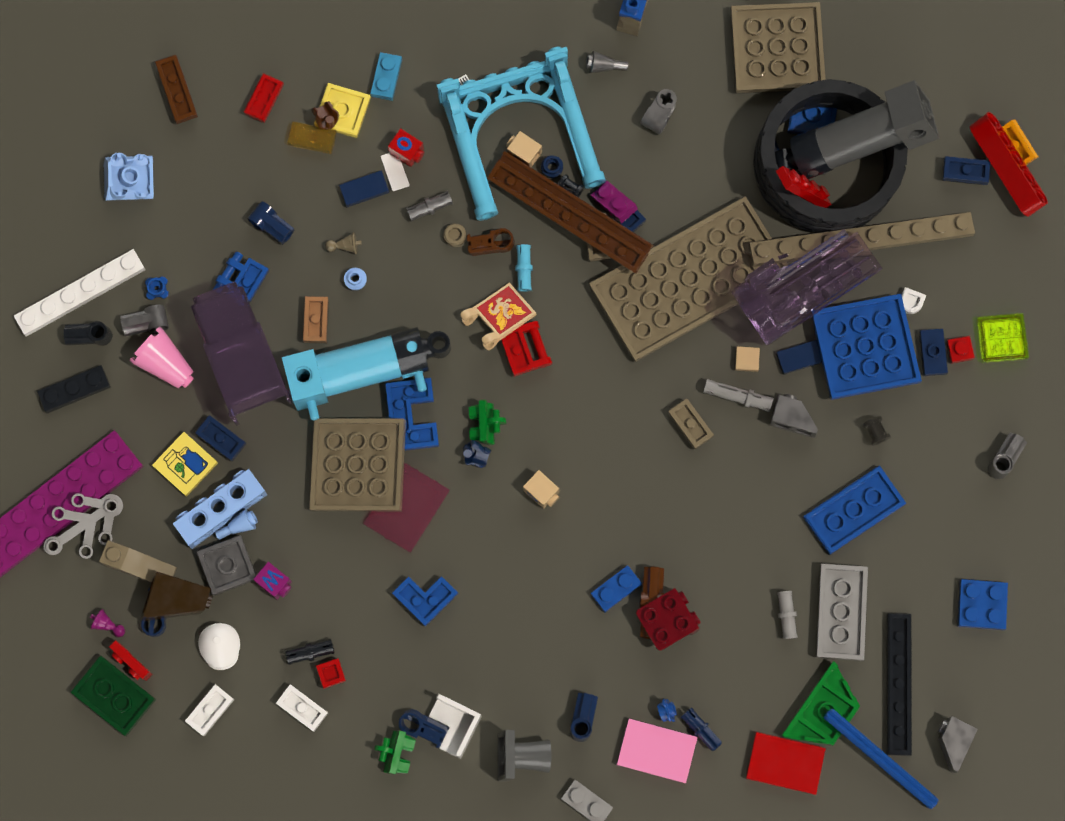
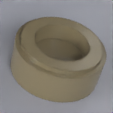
[444,224,467,247]

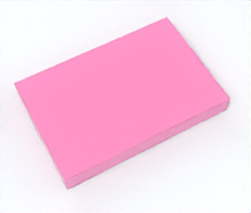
[617,719,698,784]

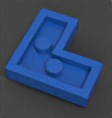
[392,576,458,627]

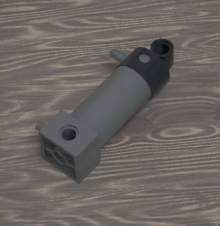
[775,80,940,179]

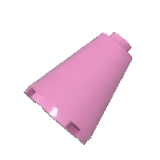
[129,327,194,389]

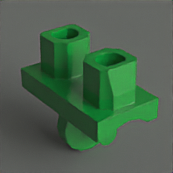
[469,400,506,445]
[374,731,416,774]

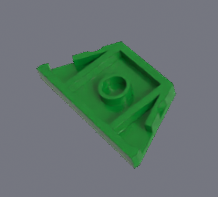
[781,661,860,746]

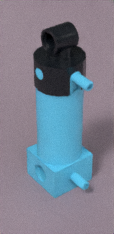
[282,327,451,420]

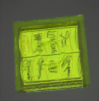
[977,313,1029,363]

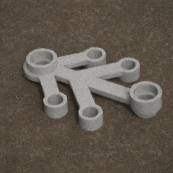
[44,493,123,559]

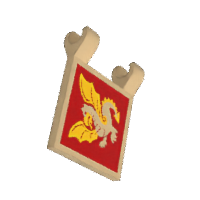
[460,282,537,350]

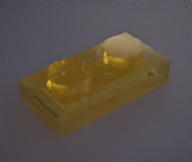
[288,122,337,154]

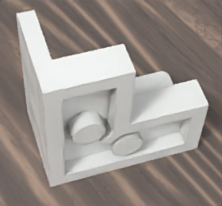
[429,694,482,759]

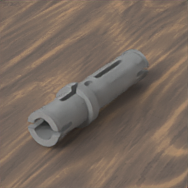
[703,379,774,412]

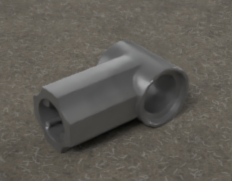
[121,305,169,336]
[988,432,1027,479]

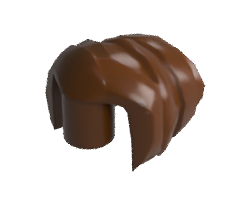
[311,101,340,130]

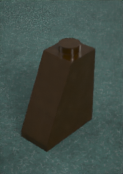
[140,572,213,621]

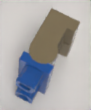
[616,0,648,36]

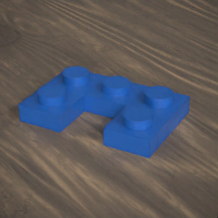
[385,378,439,451]

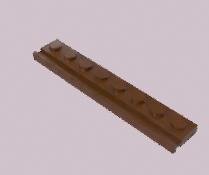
[487,151,654,273]

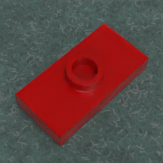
[244,73,284,123]

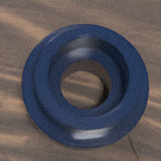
[541,155,563,178]

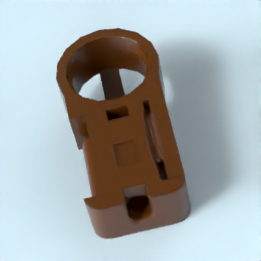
[467,228,515,256]

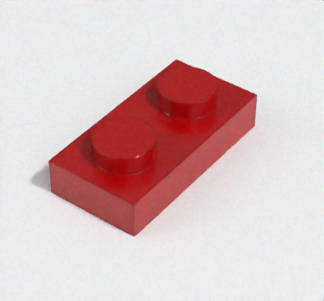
[109,640,153,681]

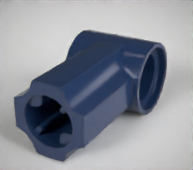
[247,201,295,245]
[570,693,598,742]

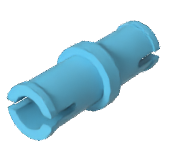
[515,244,533,292]

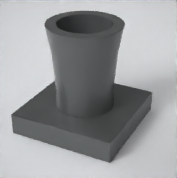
[498,730,551,781]

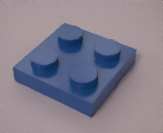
[958,579,1008,630]

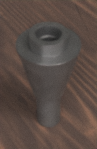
[586,51,628,73]

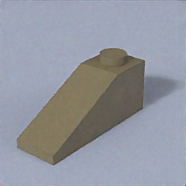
[99,540,177,583]

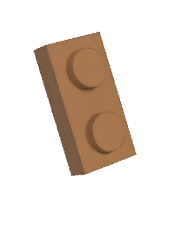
[303,296,329,343]

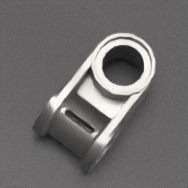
[640,89,677,135]

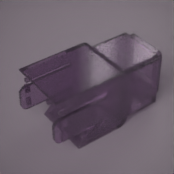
[191,282,293,426]

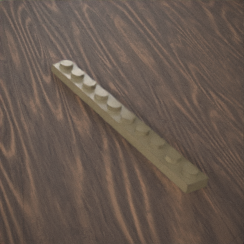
[748,212,975,267]

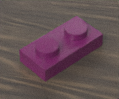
[591,181,638,224]

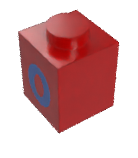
[388,128,425,167]

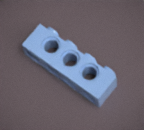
[173,469,267,549]

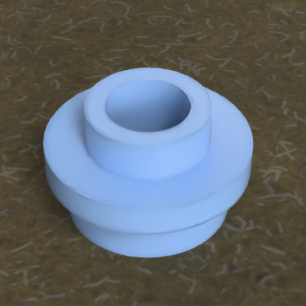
[344,268,367,290]

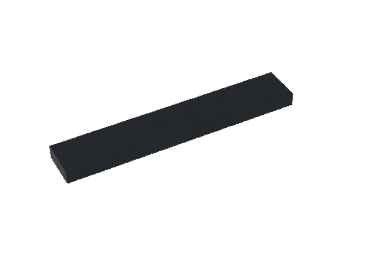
[887,613,912,756]

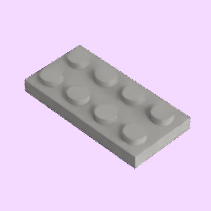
[816,564,868,661]

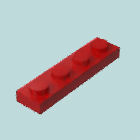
[776,166,832,208]

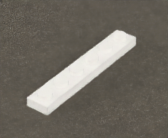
[14,249,145,337]

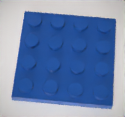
[811,294,922,400]

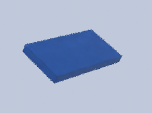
[803,465,906,555]

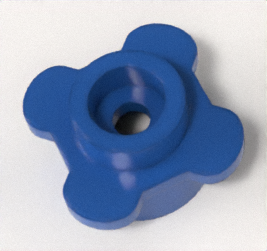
[145,277,169,300]
[657,699,677,722]

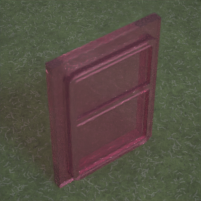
[363,463,450,553]

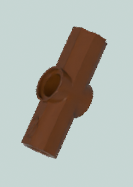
[640,566,665,639]

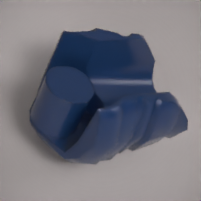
[463,440,491,468]

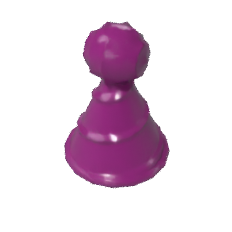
[90,609,125,638]

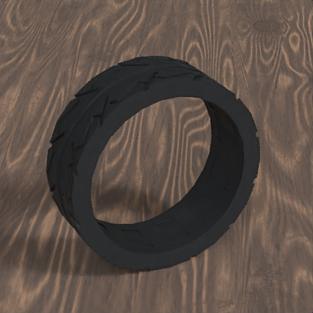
[753,79,908,233]

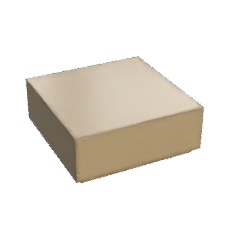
[735,347,760,372]

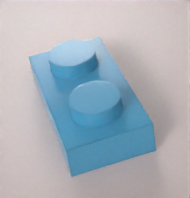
[370,52,402,101]

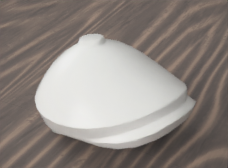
[198,623,240,670]

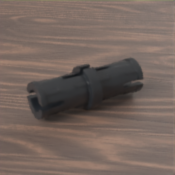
[285,639,335,665]

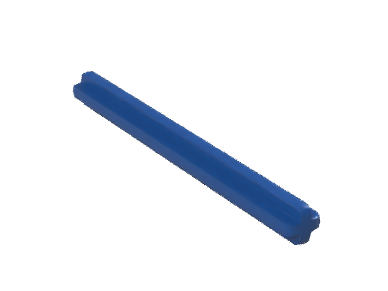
[824,709,939,809]

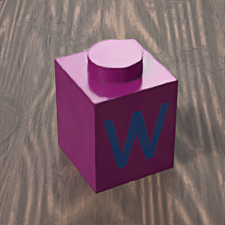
[253,562,292,600]

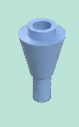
[215,508,258,540]

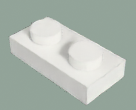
[185,684,234,736]
[276,684,328,732]

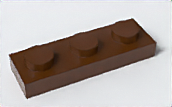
[155,55,198,124]

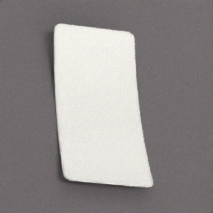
[381,153,410,191]

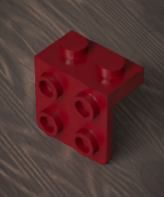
[636,588,701,651]

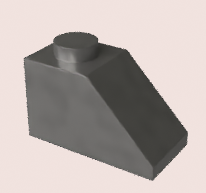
[770,394,818,438]
[938,716,978,773]

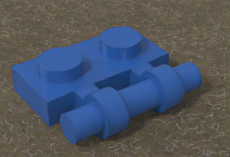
[213,251,269,309]

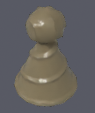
[325,232,362,254]

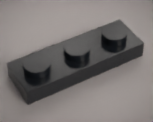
[37,365,111,413]

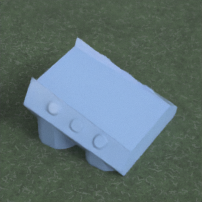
[103,153,154,200]

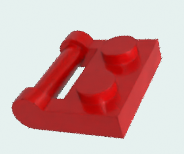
[501,321,553,377]

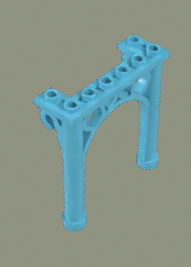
[437,47,606,220]

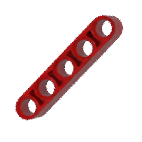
[970,112,1048,217]

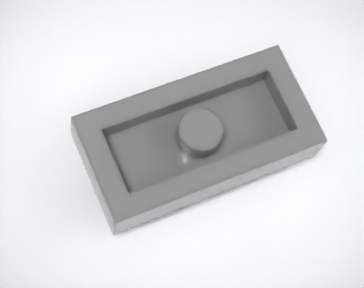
[561,780,613,821]

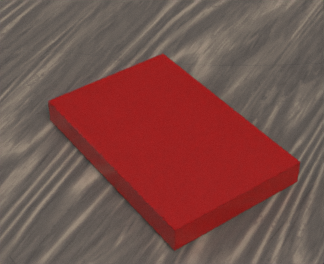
[746,732,826,795]

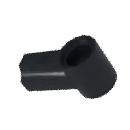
[64,321,113,346]

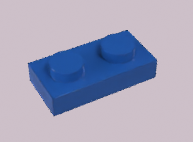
[591,565,642,612]

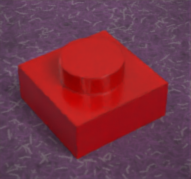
[946,336,975,364]
[316,658,346,689]

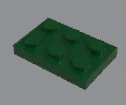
[70,656,156,737]

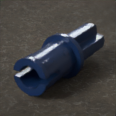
[681,708,722,751]

